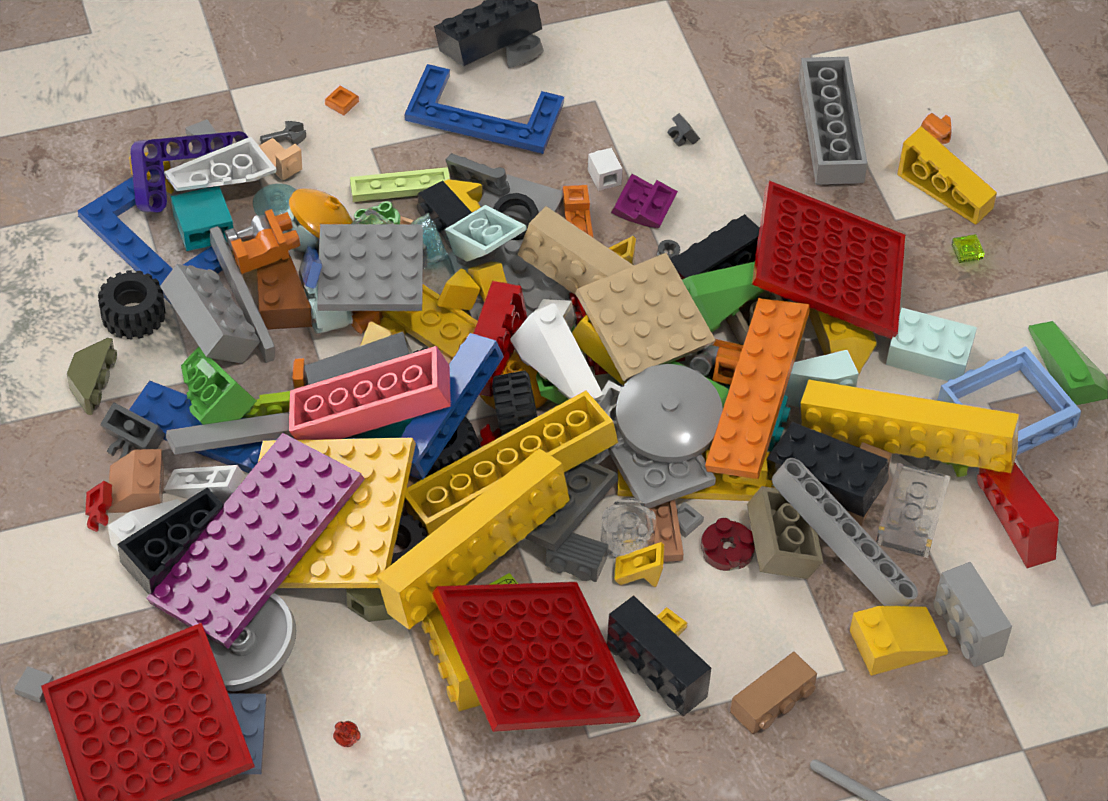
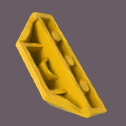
[809,308,877,376]

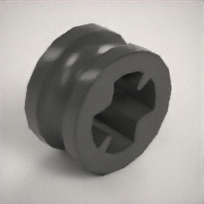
[657,240,681,259]

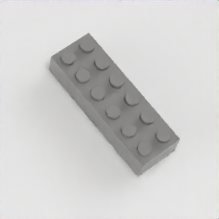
[798,57,868,185]

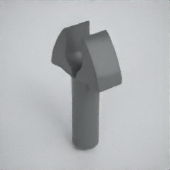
[260,121,306,145]

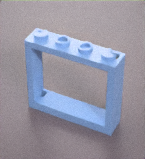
[938,346,1081,456]

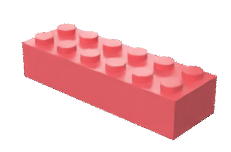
[289,346,451,440]

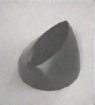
[506,34,544,68]

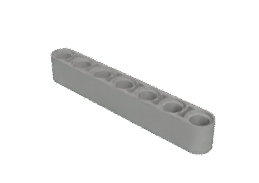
[772,458,918,606]

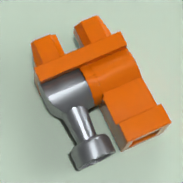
[225,209,301,274]
[690,339,743,385]

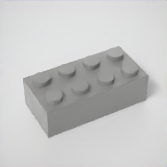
[160,264,260,364]

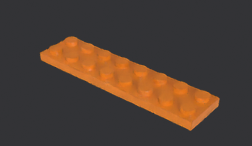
[705,298,810,479]

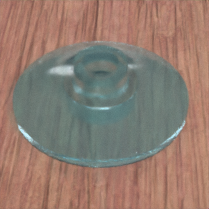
[253,184,296,216]

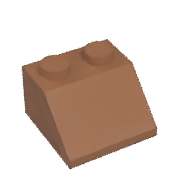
[107,449,164,513]

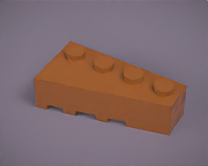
[257,251,312,330]

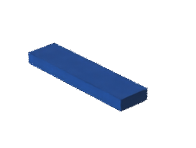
[300,246,323,289]

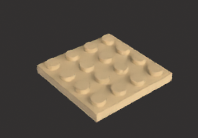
[575,253,716,382]

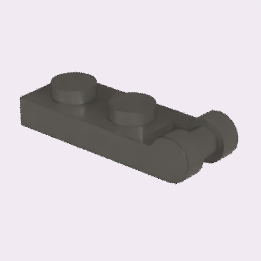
[445,153,510,196]

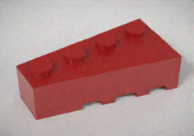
[473,281,528,397]
[977,462,1059,568]

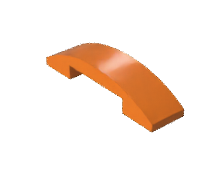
[563,185,593,238]

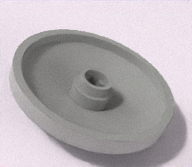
[616,364,723,462]
[207,593,296,691]

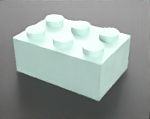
[886,308,977,381]

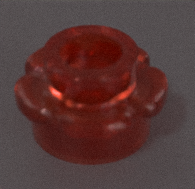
[333,721,361,747]

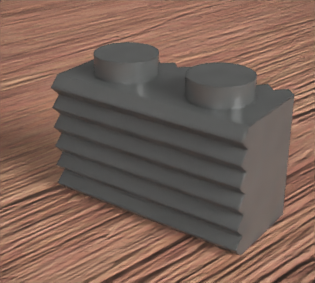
[546,532,609,582]

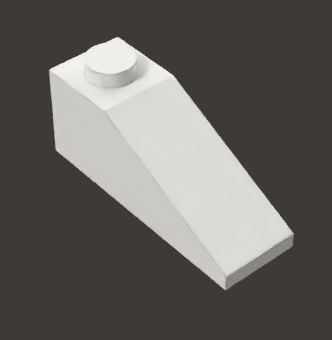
[164,465,246,504]
[108,499,182,553]

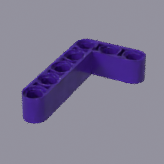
[130,131,249,212]

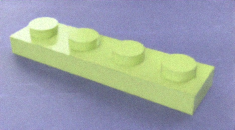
[350,167,450,202]

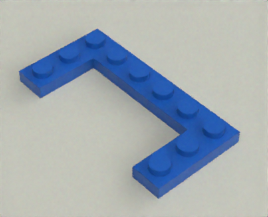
[404,64,564,154]
[77,177,223,304]

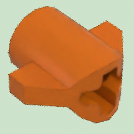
[921,113,952,144]
[351,311,383,334]

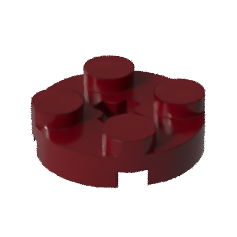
[701,518,755,571]

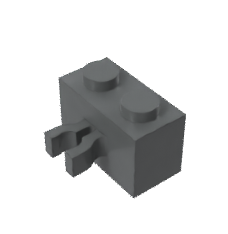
[100,402,165,459]

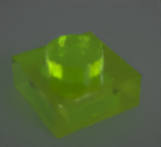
[951,234,984,263]

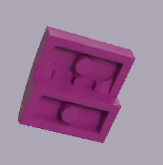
[611,174,678,228]

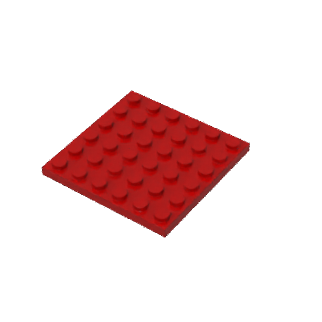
[752,180,906,339]
[432,582,641,732]
[41,622,255,801]

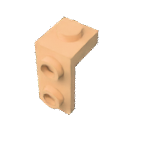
[259,138,302,181]

